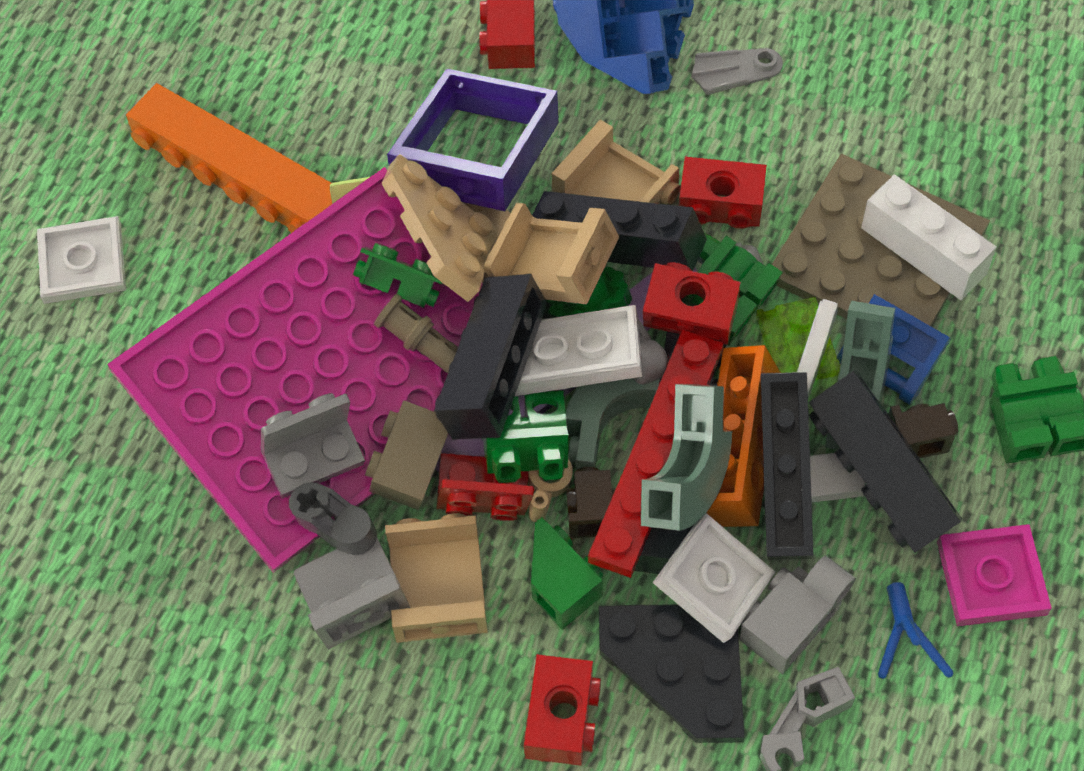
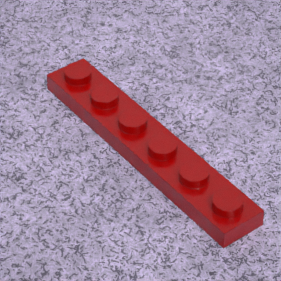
[588,330,724,578]

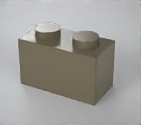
[365,400,448,510]

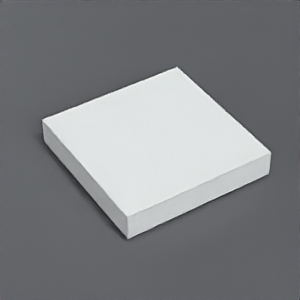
[37,216,126,304]
[653,513,775,643]

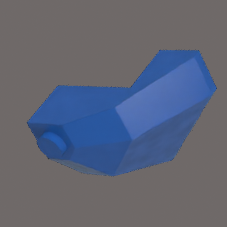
[553,0,694,94]

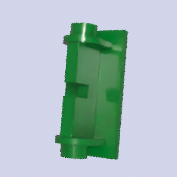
[353,243,443,308]

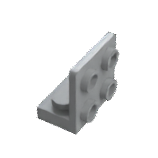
[261,393,365,499]
[294,538,411,649]

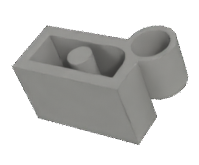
[739,555,856,674]

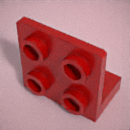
[436,453,534,521]

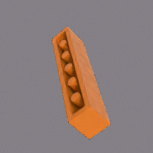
[126,83,332,233]

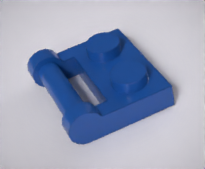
[836,294,951,405]

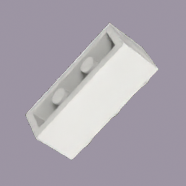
[861,174,997,300]

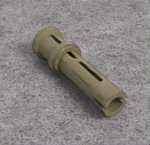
[374,294,458,373]

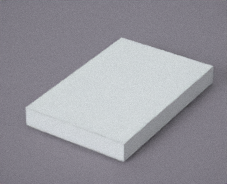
[515,305,643,396]

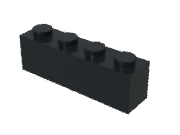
[532,191,707,271]
[434,274,548,440]
[808,371,962,553]
[761,372,814,560]

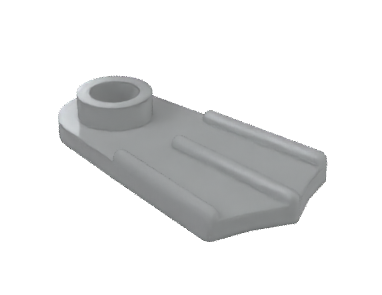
[691,48,783,95]

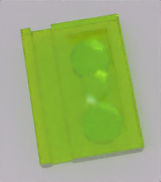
[756,297,841,381]

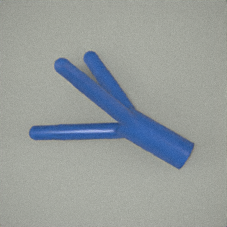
[878,582,954,679]

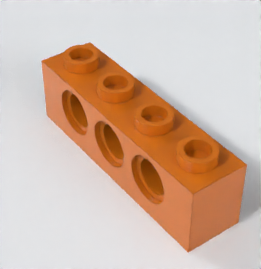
[706,345,781,527]

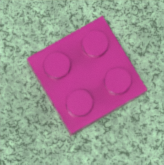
[937,524,1052,626]

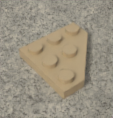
[382,154,497,302]

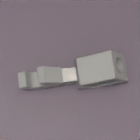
[760,667,855,771]

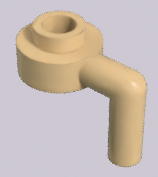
[528,459,573,522]

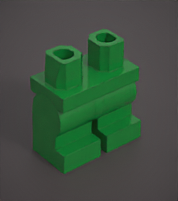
[681,233,783,346]
[989,356,1084,464]
[481,390,568,483]

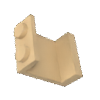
[385,513,488,643]

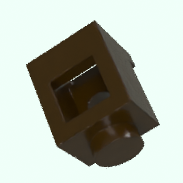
[888,403,958,459]
[566,467,612,539]

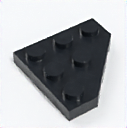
[599,605,745,743]

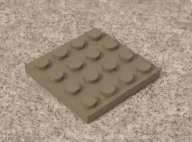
[772,154,990,327]

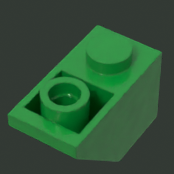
[531,517,604,630]

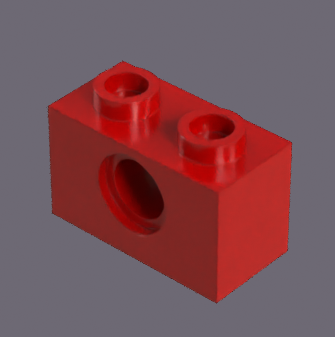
[679,156,767,229]
[643,262,741,345]
[524,654,601,766]

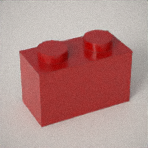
[479,0,535,69]

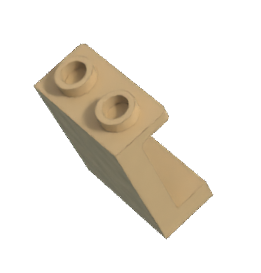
[551,119,681,205]
[484,203,619,304]

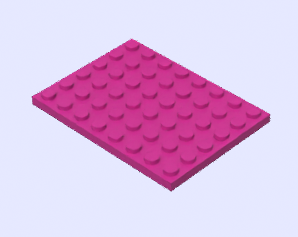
[107,167,483,573]

